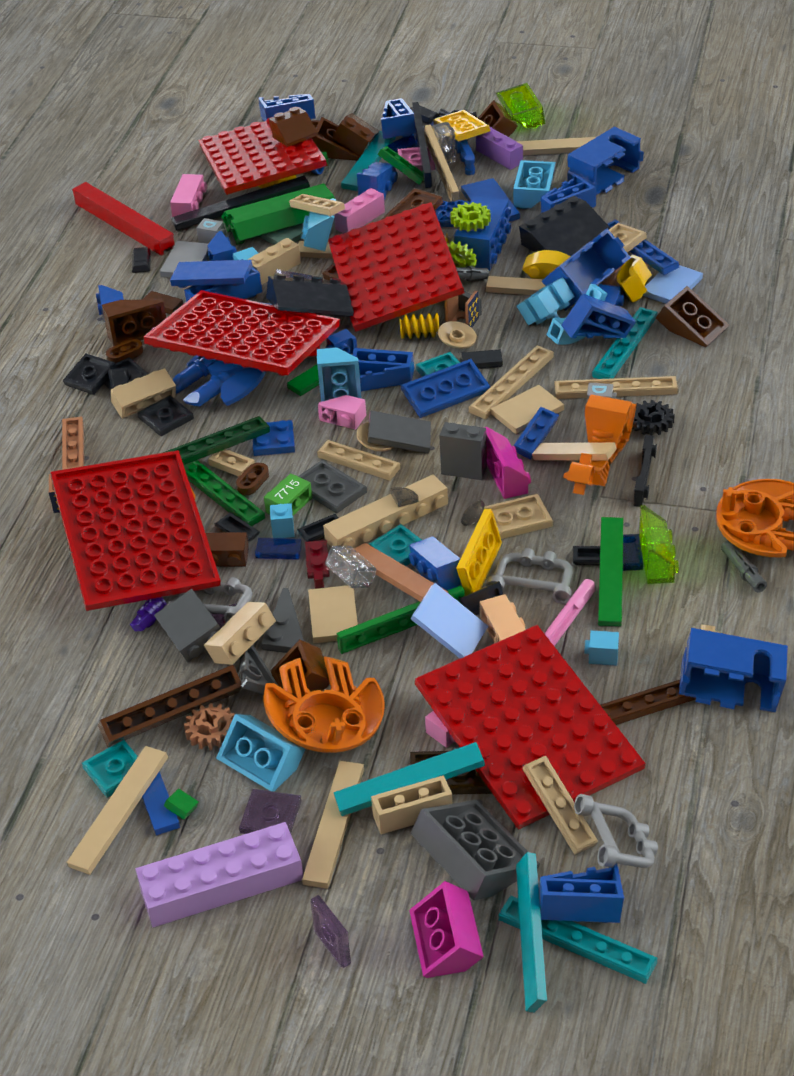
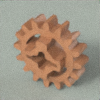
[184,703,235,750]

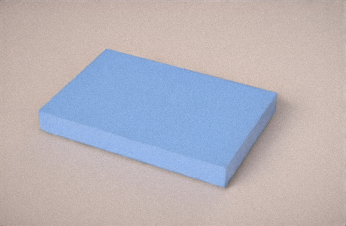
[643,265,703,304]
[410,583,488,658]

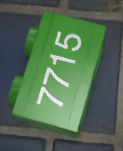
[264,473,312,516]

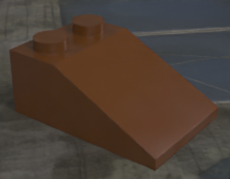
[332,113,379,157]
[312,117,360,161]
[656,286,730,347]
[102,299,166,347]

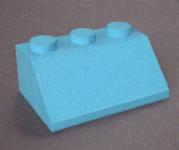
[513,160,556,209]
[301,198,336,251]
[317,348,362,402]
[216,714,306,792]

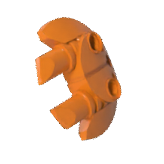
[716,479,794,557]
[263,656,385,753]

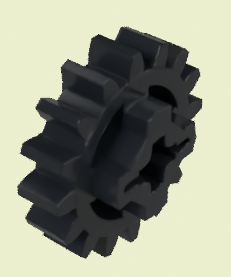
[634,400,675,436]

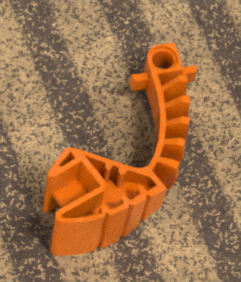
[563,394,636,495]

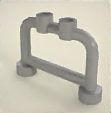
[485,548,573,604]
[164,577,253,623]
[574,794,658,868]

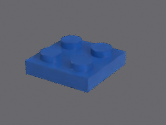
[253,420,295,456]

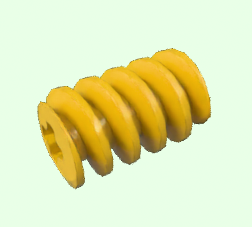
[400,313,439,339]

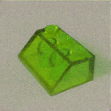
[496,83,545,129]
[639,505,679,584]

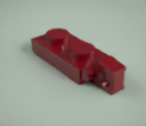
[305,540,330,589]

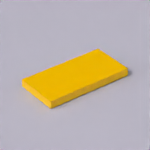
[434,110,490,141]
[456,509,502,596]

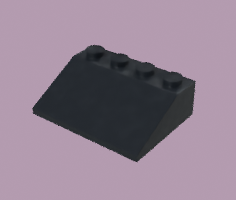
[519,196,611,256]
[266,273,354,316]

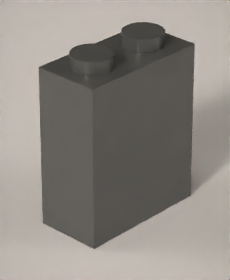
[439,422,487,480]
[154,589,221,662]

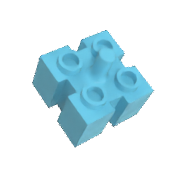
[516,277,575,325]

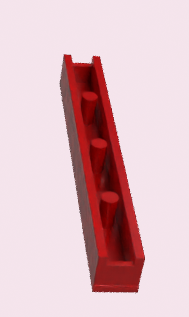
[72,182,175,256]

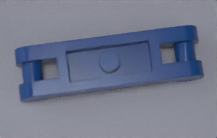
[453,139,475,175]

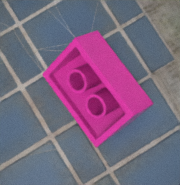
[483,427,531,499]
[409,881,484,978]

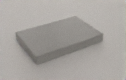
[160,241,209,278]

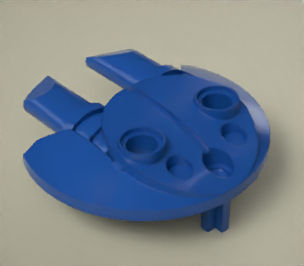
[173,355,267,407]

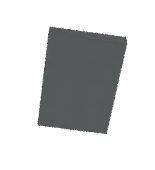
[368,410,431,453]
[298,460,367,514]

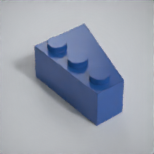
[357,162,398,200]
[541,174,596,213]
[561,293,636,338]
[352,348,415,391]
[409,536,462,591]
[539,863,624,923]

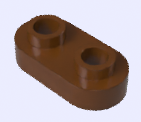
[106,339,143,364]
[236,463,269,496]

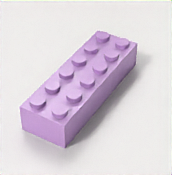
[135,822,303,928]

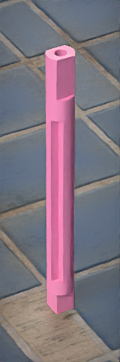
[544,579,596,646]

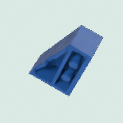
[258,94,316,121]
[381,98,416,139]

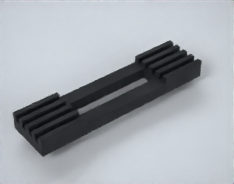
[634,435,657,507]

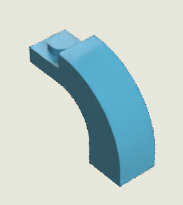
[546,284,607,345]

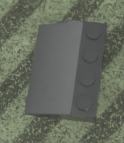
[411,800,540,900]

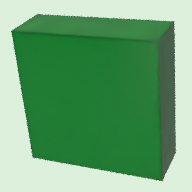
[164,788,199,820]

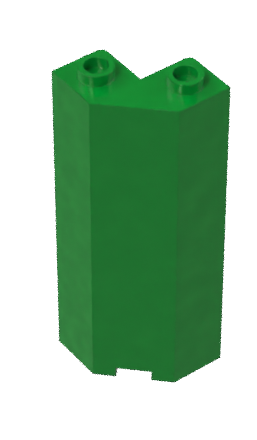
[222,183,337,245]

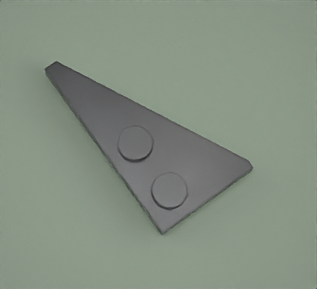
[262,588,304,653]
[240,645,278,696]

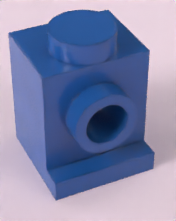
[326,329,357,354]

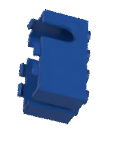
[567,127,644,195]
[449,196,511,271]
[542,228,631,311]
[679,628,788,712]

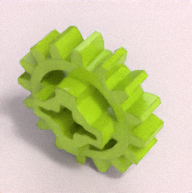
[450,202,491,232]
[447,241,477,268]

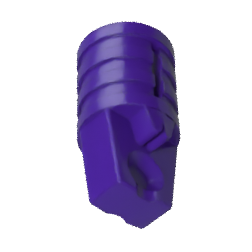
[130,597,166,631]

